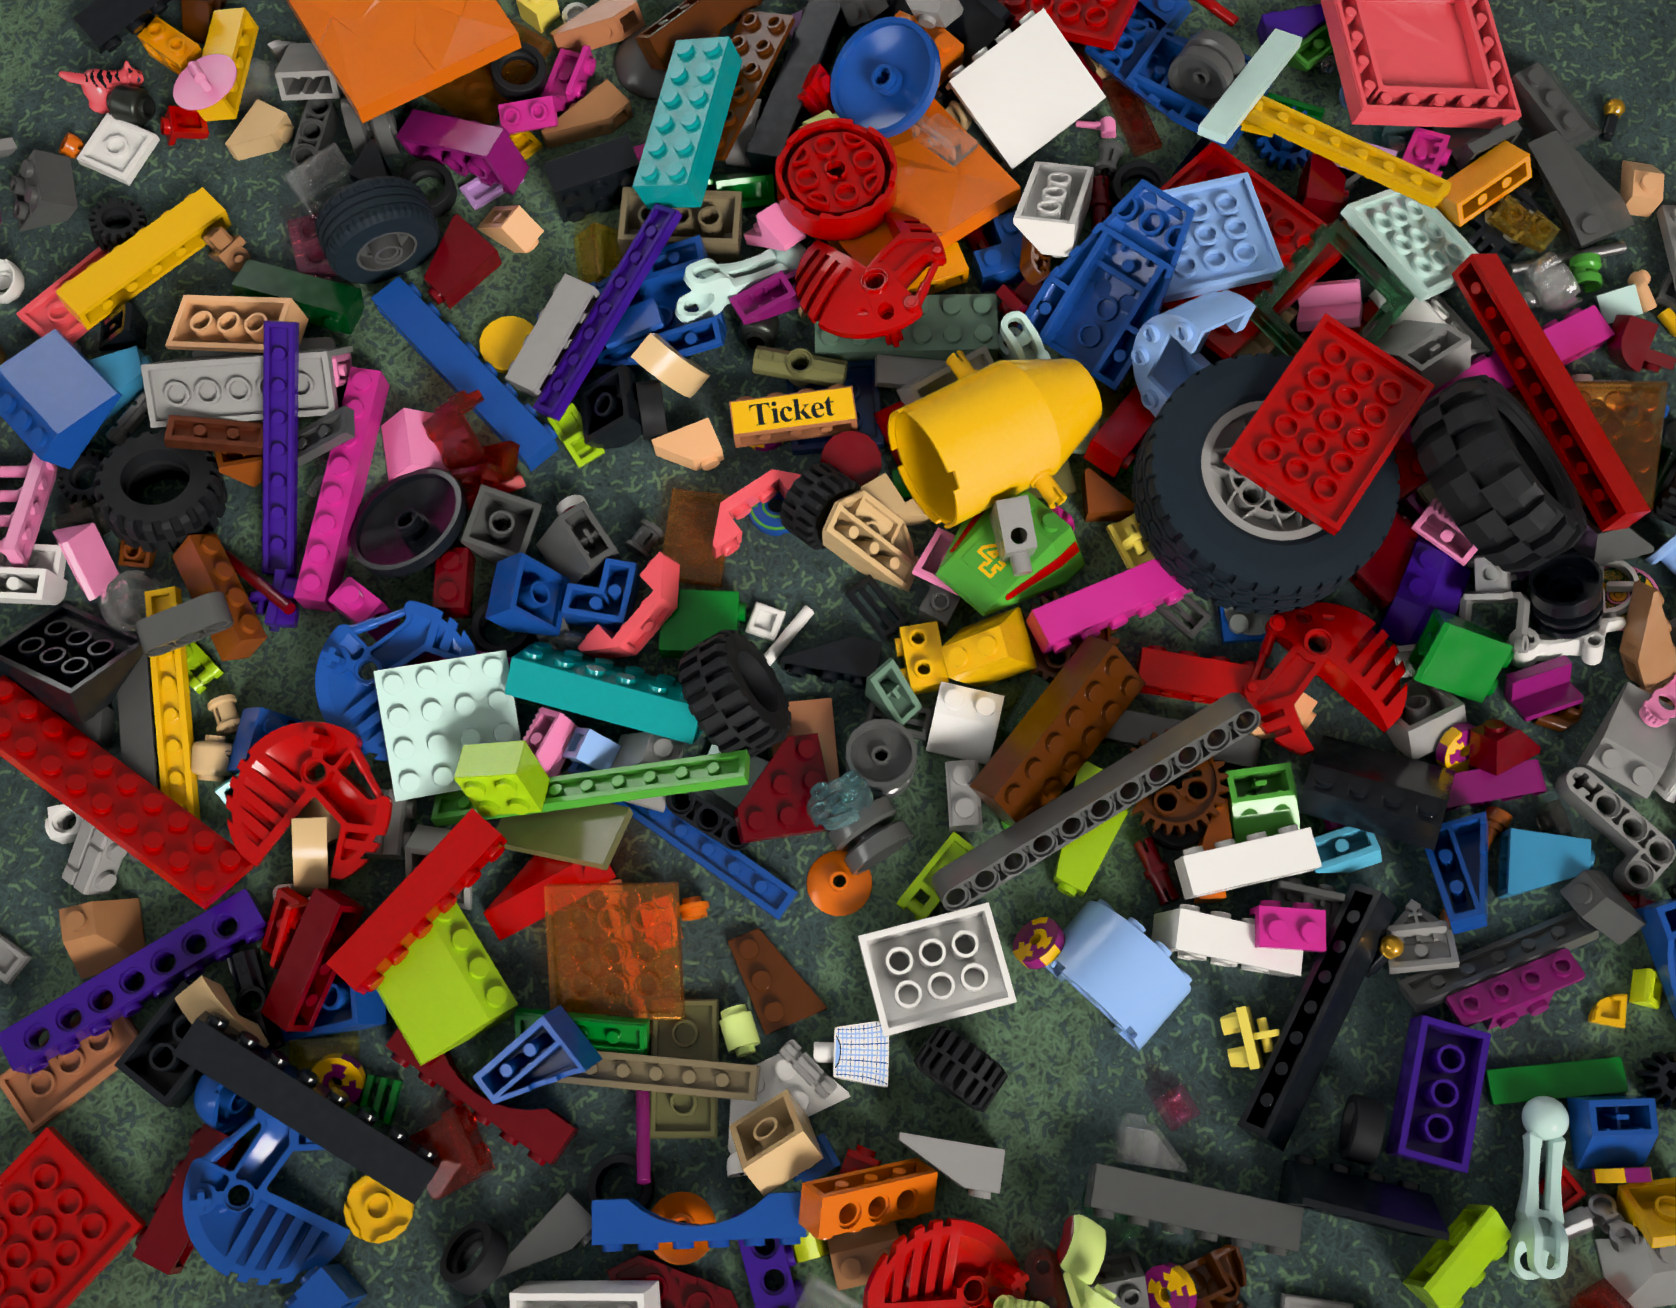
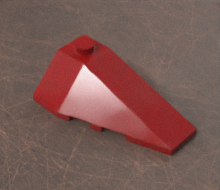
[483,855,617,941]

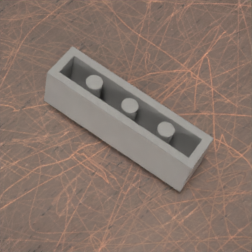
[505,273,601,399]

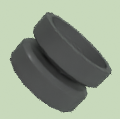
[1168,30,1246,110]
[340,97,401,159]
[845,719,917,800]
[828,796,914,876]

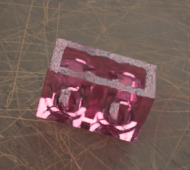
[287,213,340,280]

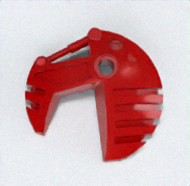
[795,212,947,348]
[1242,602,1408,756]
[226,721,393,880]
[863,1218,1030,1308]

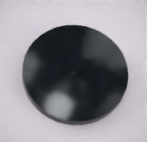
[350,469,468,578]

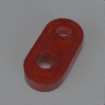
[1024,1248,1067,1308]

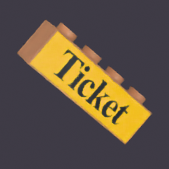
[729,384,858,448]

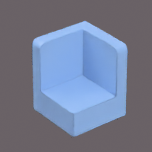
[562,727,621,770]

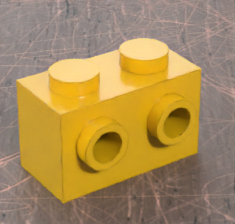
[894,621,949,695]

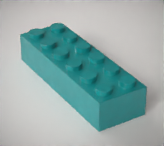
[632,36,742,209]
[504,642,704,745]

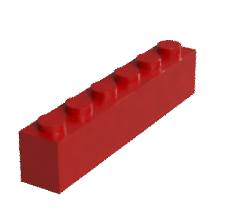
[326,808,508,995]

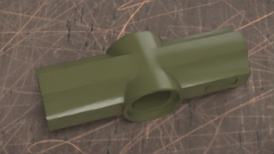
[752,345,848,387]

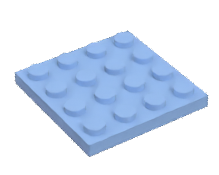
[1162,172,1285,303]

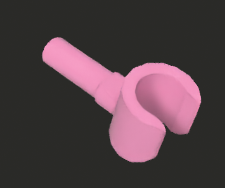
[1076,116,1116,138]

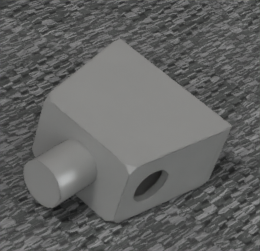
[989,495,1037,576]

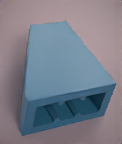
[89,346,153,423]
[1497,828,1595,899]

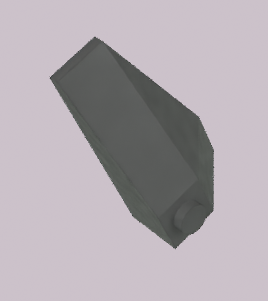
[1526,130,1635,251]

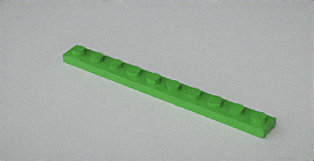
[431,749,750,827]

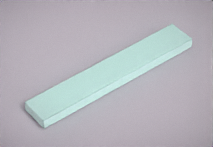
[1197,28,1302,144]

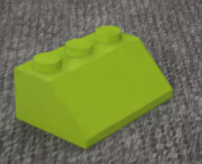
[1402,1204,1512,1308]

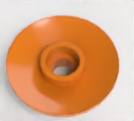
[807,851,872,916]
[651,1192,716,1265]

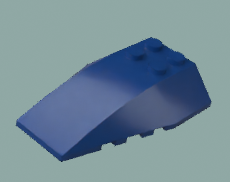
[1084,17,1274,150]
[1017,179,1196,391]
[536,235,727,367]

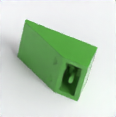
[1220,762,1300,844]

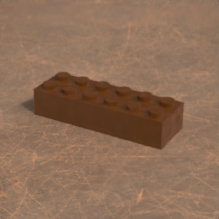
[969,635,1146,826]

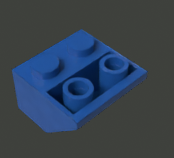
[1131,0,1193,32]
[226,707,306,774]
[1567,1095,1659,1169]

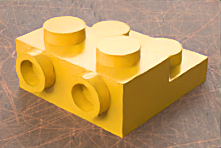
[1616,1177,1676,1248]

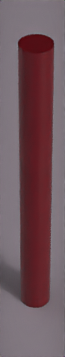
[225,549,296,615]

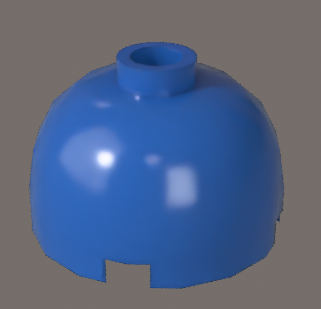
[193,1074,252,1134]

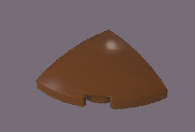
[1181,1244,1246,1308]

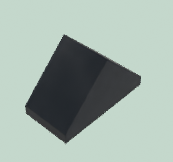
[99,302,148,351]

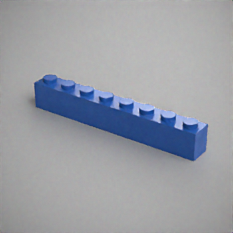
[371,276,559,472]

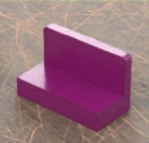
[1504,655,1584,722]

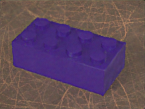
[1385,1015,1491,1173]

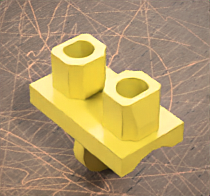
[1106,514,1155,570]
[1220,1006,1280,1070]

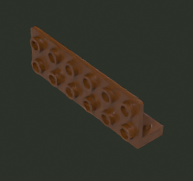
[715,10,795,161]

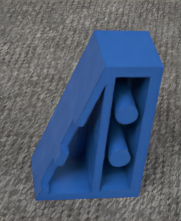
[1424,811,1488,935]
[472,1005,603,1104]

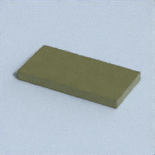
[496,803,633,870]
[650,999,720,1139]

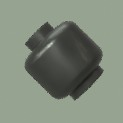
[107,85,155,126]
[738,315,780,351]

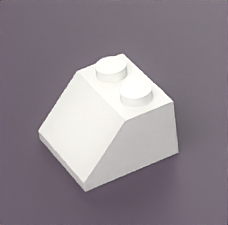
[926,681,1005,765]

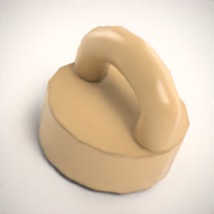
[946,100,972,130]

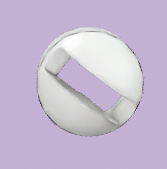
[726,1151,747,1178]

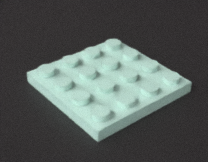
[1340,189,1479,302]
[373,650,521,802]

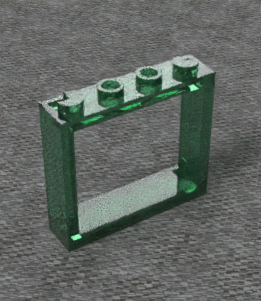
[1250,219,1415,357]

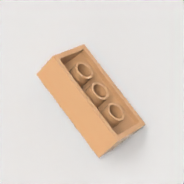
[165,295,309,353]

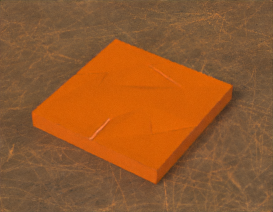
[286,0,522,124]
[774,98,1021,267]

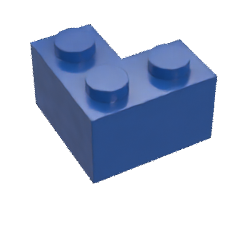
[971,211,1025,293]
[561,558,641,632]
[283,1263,368,1308]

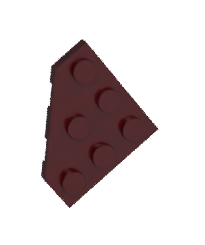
[734,733,837,844]
[607,1254,740,1308]

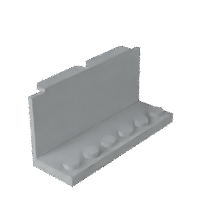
[140,337,354,428]

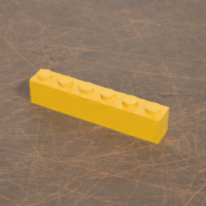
[55,187,232,331]

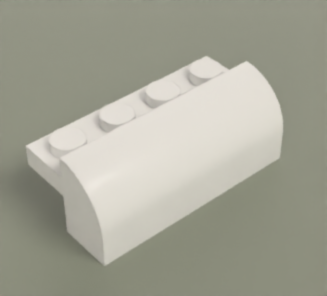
[0,544,68,605]

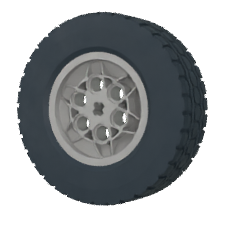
[1131,353,1400,614]

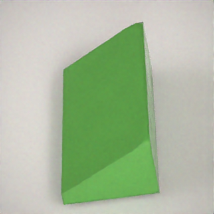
[1286,23,1333,72]

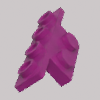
[1446,948,1585,1030]

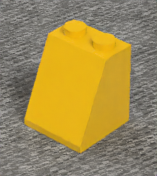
[941,607,1037,688]

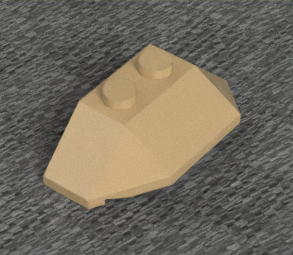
[822,490,919,592]

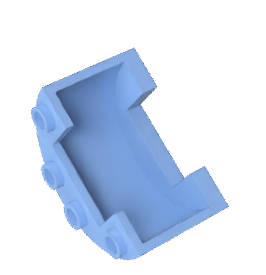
[1131,290,1256,418]
[1045,899,1192,1052]

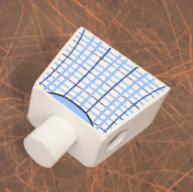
[813,1021,889,1088]

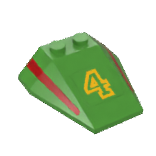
[935,490,1085,616]

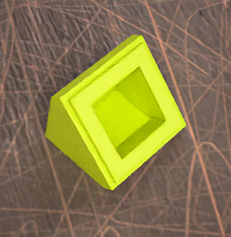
[1629,968,1663,1010]
[792,1232,829,1263]

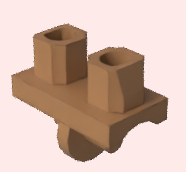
[201,226,251,272]

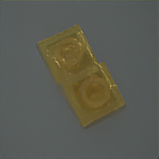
[1487,195,1560,253]

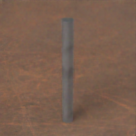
[1507,241,1627,276]

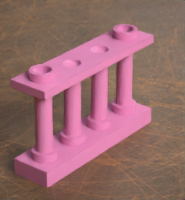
[0,453,58,568]

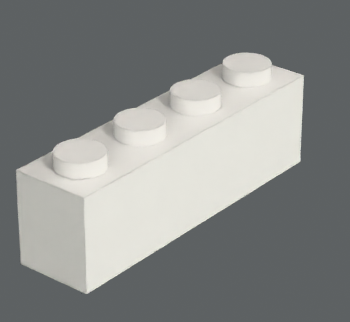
[1174,824,1322,900]

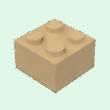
[729,1089,823,1196]

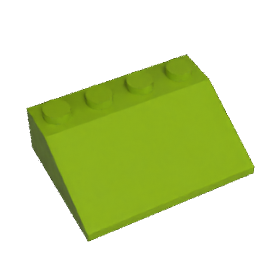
[376,902,518,1066]

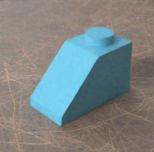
[1314,826,1382,873]

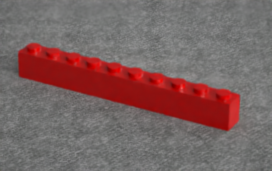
[1451,253,1651,532]

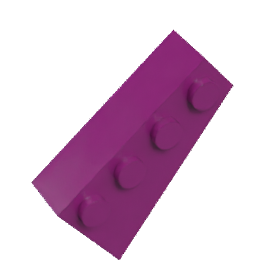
[396,109,530,195]

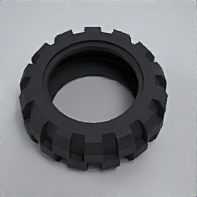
[1410,375,1587,573]

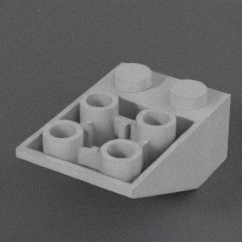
[1370,320,1472,393]

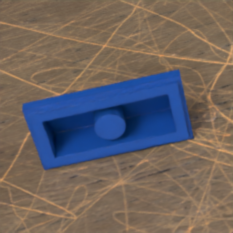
[606,298,664,349]

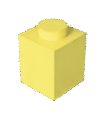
[516,0,561,34]

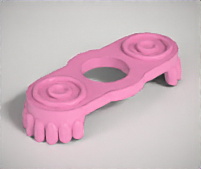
[1639,675,1676,727]

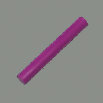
[636,1090,651,1185]

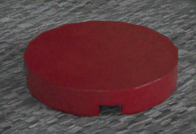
[820,431,882,486]

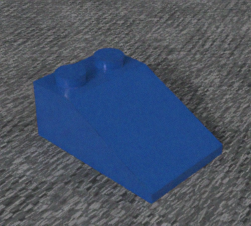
[282,974,387,1042]

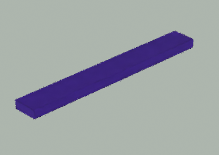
[532,203,682,421]
[262,321,299,576]

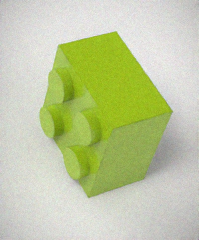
[454,740,550,817]

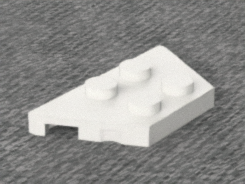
[728,1053,850,1154]

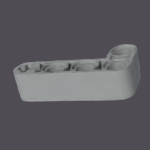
[1555,767,1676,893]

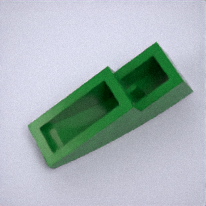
[706,173,775,208]

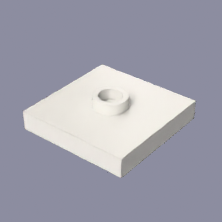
[76,113,160,186]

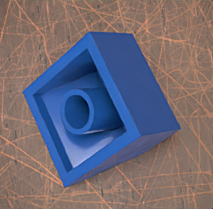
[485,552,570,636]

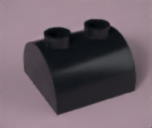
[578,364,642,449]

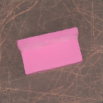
[1296,279,1363,332]

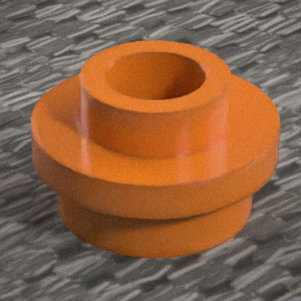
[676,896,710,921]

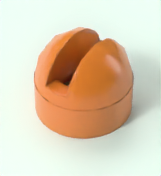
[59,132,85,159]

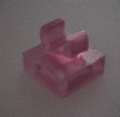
[1152,1083,1201,1132]

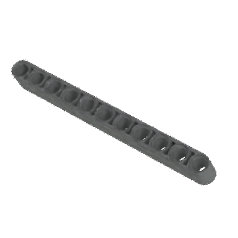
[931,692,1261,911]

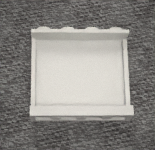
[945,8,1106,173]

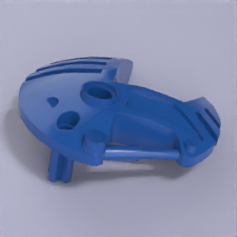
[315,601,477,761]
[182,1107,351,1285]

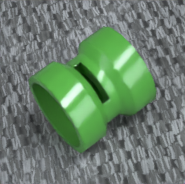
[1569,252,1603,293]

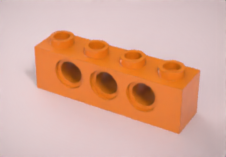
[798,1157,938,1240]

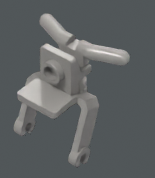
[1459,555,1530,653]

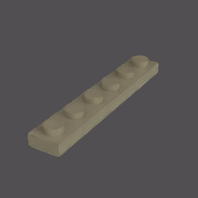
[557,1051,761,1101]

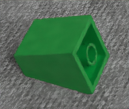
[1406,607,1514,703]

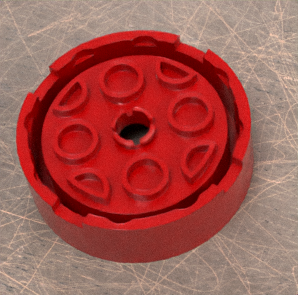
[775,118,897,241]

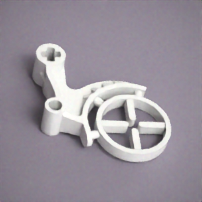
[1509,560,1639,668]

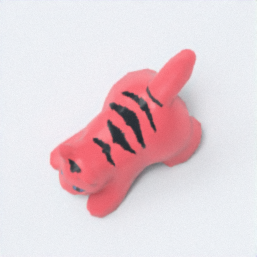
[58,61,144,114]

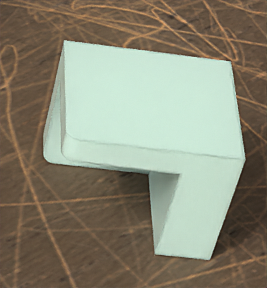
[1594,284,1643,324]

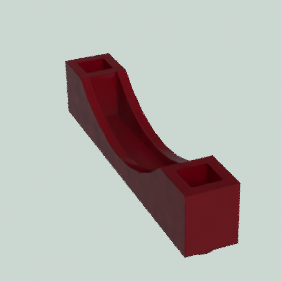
[385,1028,579,1166]

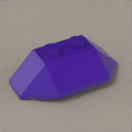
[1376,534,1471,646]

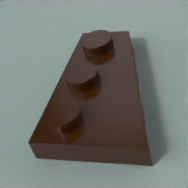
[728,928,828,1035]

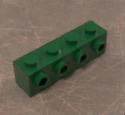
[232,259,365,335]

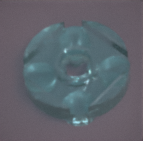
[807,771,873,830]

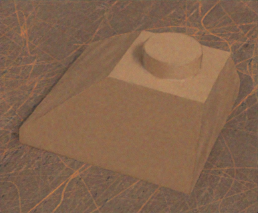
[59,898,146,979]

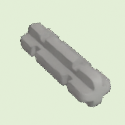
[106,392,148,446]
[779,1039,837,1099]

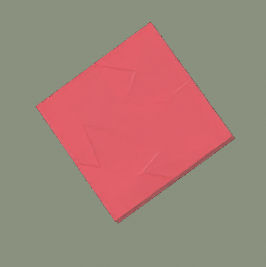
[1320,0,1522,129]

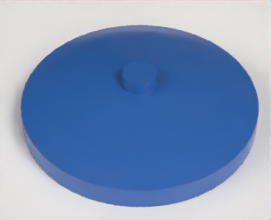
[830,17,941,138]

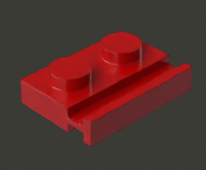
[797,63,836,117]

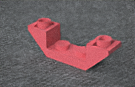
[712,469,801,559]
[577,551,680,659]

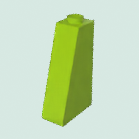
[1053,761,1131,898]

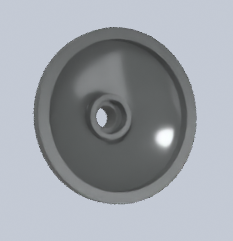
[614,25,667,100]

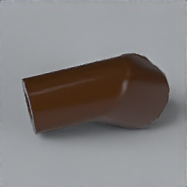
[1532,704,1583,732]

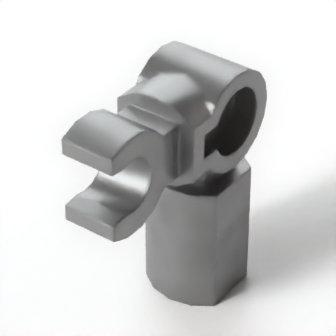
[1563,1193,1639,1252]

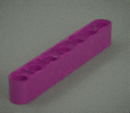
[1323,759,1547,832]

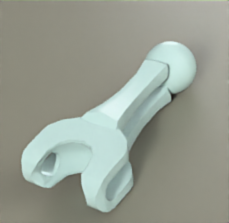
[675,243,806,325]
[998,311,1099,454]
[1508,1096,1569,1280]

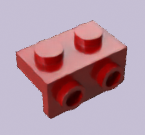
[261,886,309,969]

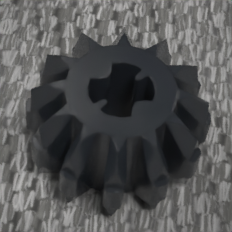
[1634,1051,1676,1110]

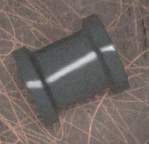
[1093,140,1124,179]
[624,518,665,560]

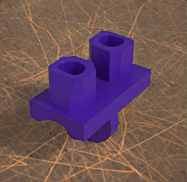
[249,569,300,632]

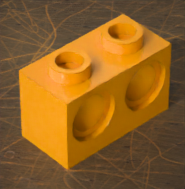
[137,17,203,75]

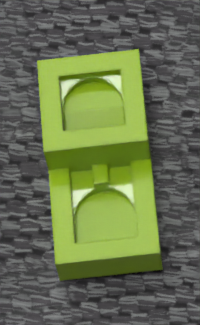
[547,403,605,469]

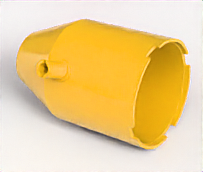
[887,350,1102,529]

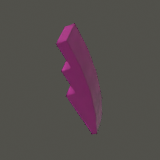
[729,269,801,325]

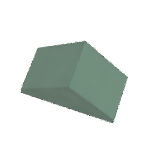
[865,658,923,725]

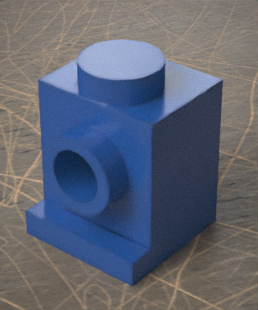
[793,1133,840,1182]

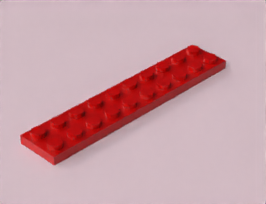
[0,675,254,910]

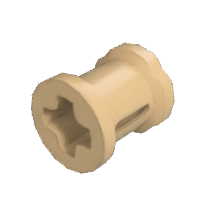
[207,694,241,736]

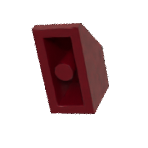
[1469,719,1541,776]

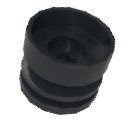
[1529,552,1603,639]

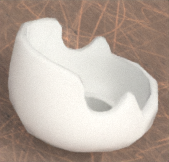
[0,259,25,304]

